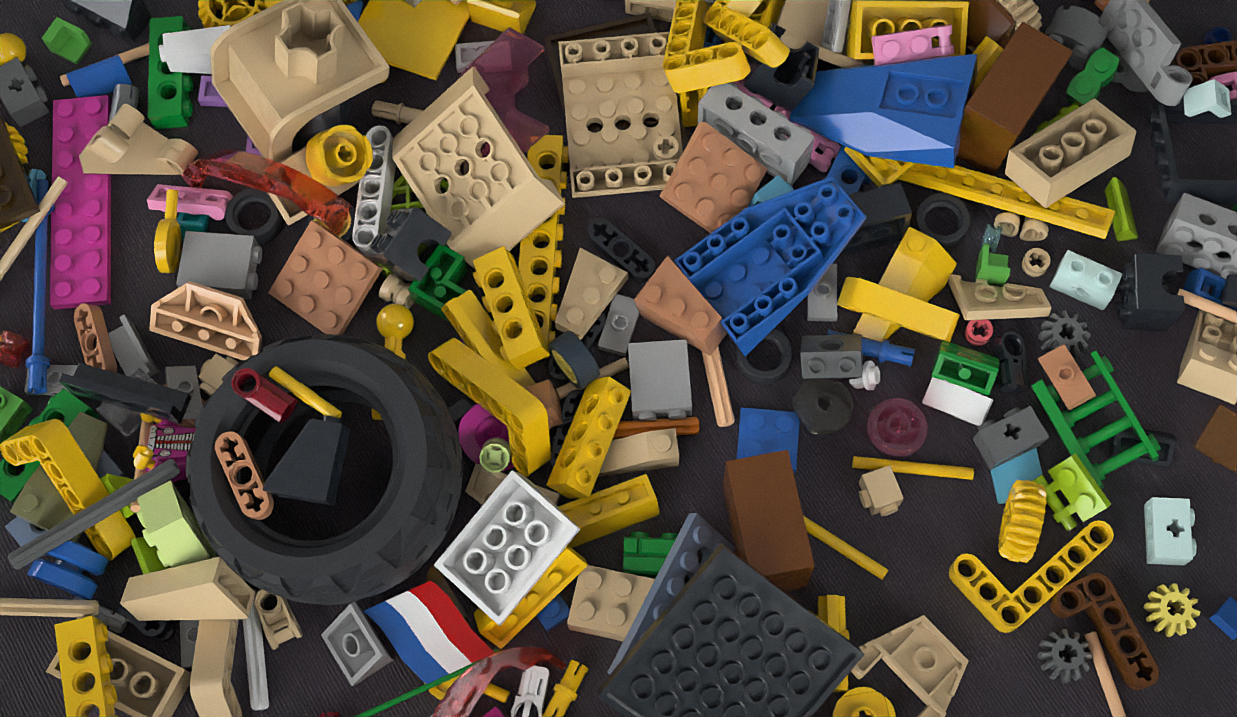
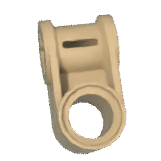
[254,589,303,650]

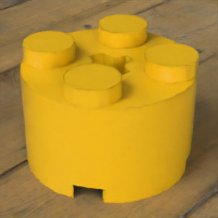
[306,125,373,187]

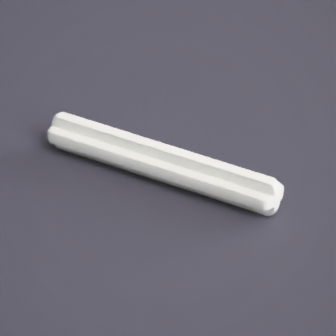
[243,588,269,710]

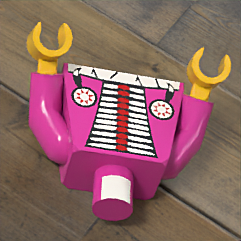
[133,413,196,483]

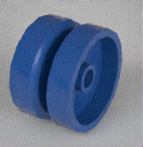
[27,540,109,600]

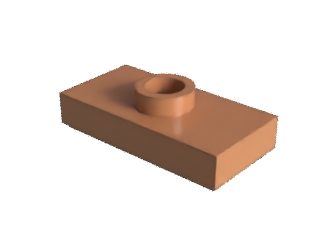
[1038,344,1096,410]

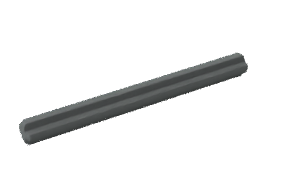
[8,459,180,570]

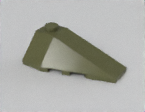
[10,412,108,542]

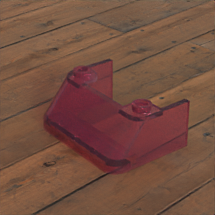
[460,27,550,157]

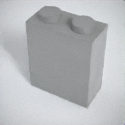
[176,231,262,299]
[628,339,692,422]

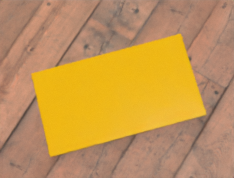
[358,0,470,80]

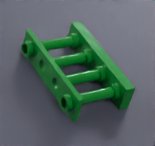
[1031,351,1161,489]

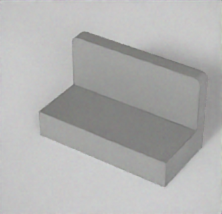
[108,314,159,380]

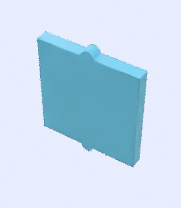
[991,448,1043,504]

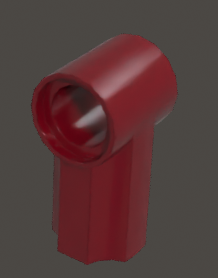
[231,368,298,424]

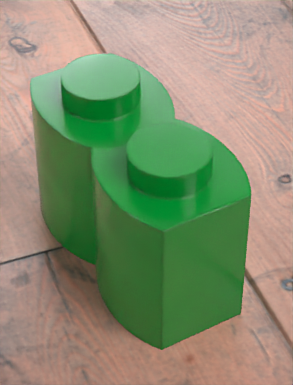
[1067,47,1119,107]

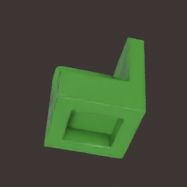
[41,17,92,64]
[975,243,1010,286]

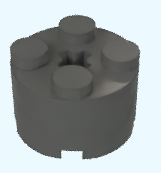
[1044,6,1109,70]

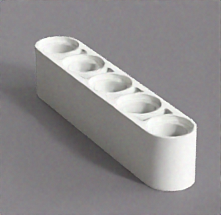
[352,125,396,260]

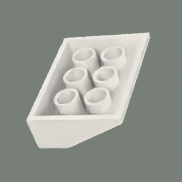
[434,470,580,626]

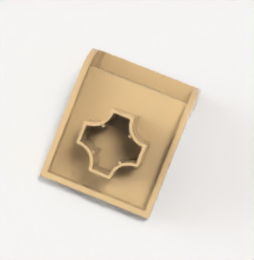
[210,0,390,166]

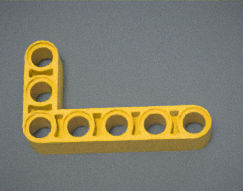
[663,0,751,93]
[703,0,790,68]
[428,338,551,477]
[0,419,136,561]
[949,520,1114,633]

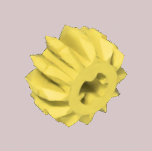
[1144,583,1200,637]

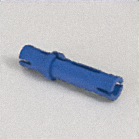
[827,329,915,367]

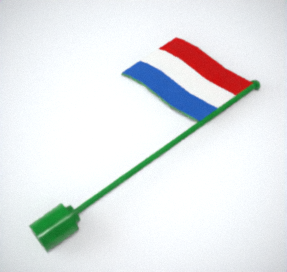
[354,581,502,717]

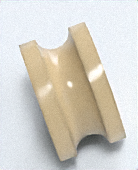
[653,135,679,161]
[1022,248,1051,277]

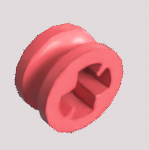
[965,319,993,346]

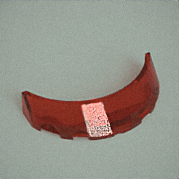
[182,150,352,235]
[432,647,567,717]

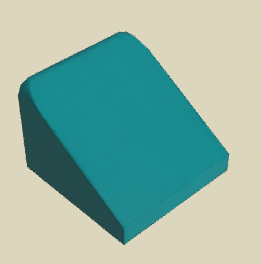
[177,212,209,241]

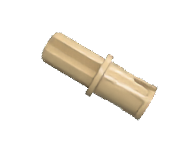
[372,100,424,125]

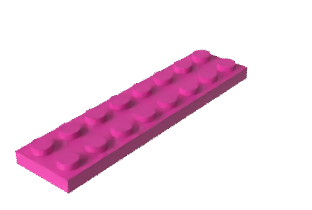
[50,95,111,310]

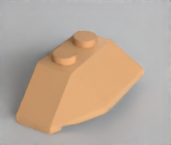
[149,281,262,361]

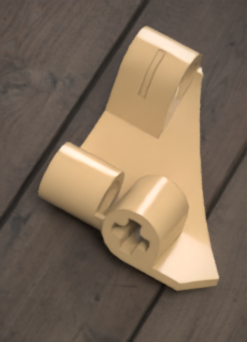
[79,104,198,175]

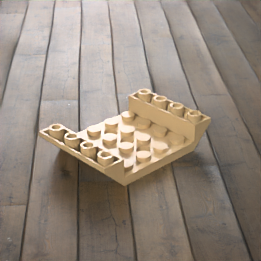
[559,32,683,198]
[392,67,566,270]

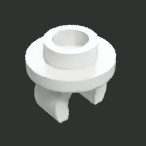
[849,361,880,390]

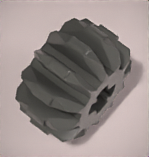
[1038,310,1091,359]
[1037,629,1093,683]

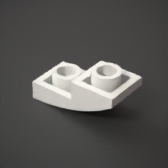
[922,377,993,426]

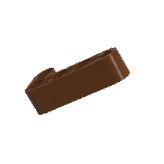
[1171,40,1237,99]
[1050,573,1159,691]

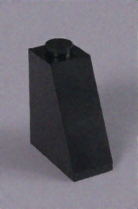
[263,416,350,506]

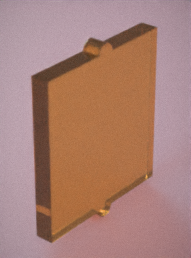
[1194,404,1237,473]

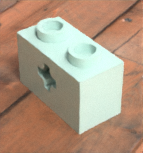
[1049,250,1122,310]
[1144,497,1196,565]

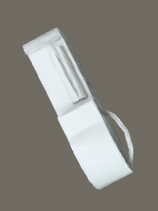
[511,664,550,717]

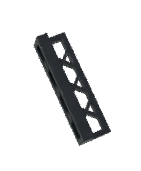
[59,363,192,424]

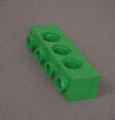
[148,16,193,129]
[0,388,99,503]

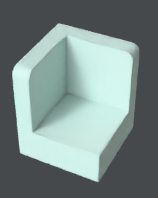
[1183,79,1231,118]

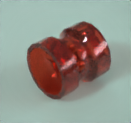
[0,330,31,369]

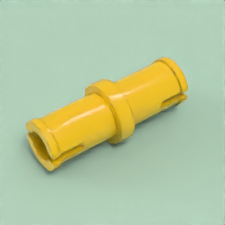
[542,660,588,717]

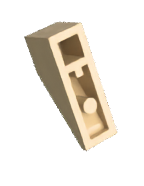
[598,428,679,476]

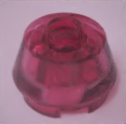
[867,398,928,457]

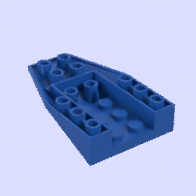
[789,54,977,168]
[674,176,867,356]

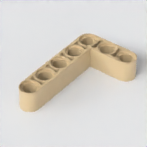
[190,577,243,717]

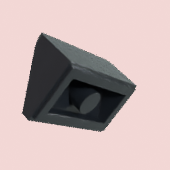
[1110,427,1177,468]

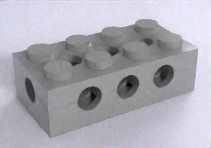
[698,82,815,186]
[1156,193,1237,280]

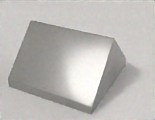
[321,602,393,686]

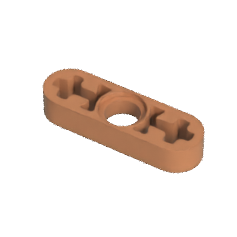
[74,304,117,373]
[215,432,274,520]

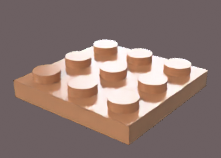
[659,122,768,233]
[268,220,383,335]

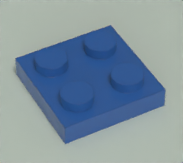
[737,408,800,473]

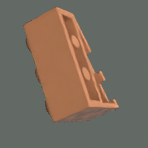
[634,256,727,356]

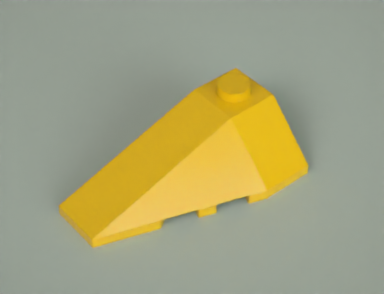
[853,227,957,342]

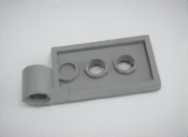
[1098,0,1193,106]

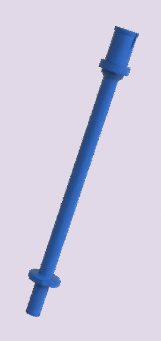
[26,179,55,394]

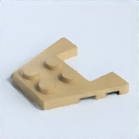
[851,615,969,717]

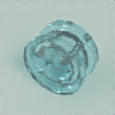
[980,224,1002,252]

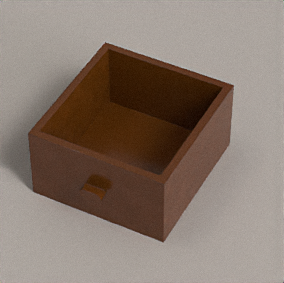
[957,21,1073,176]
[723,450,815,592]

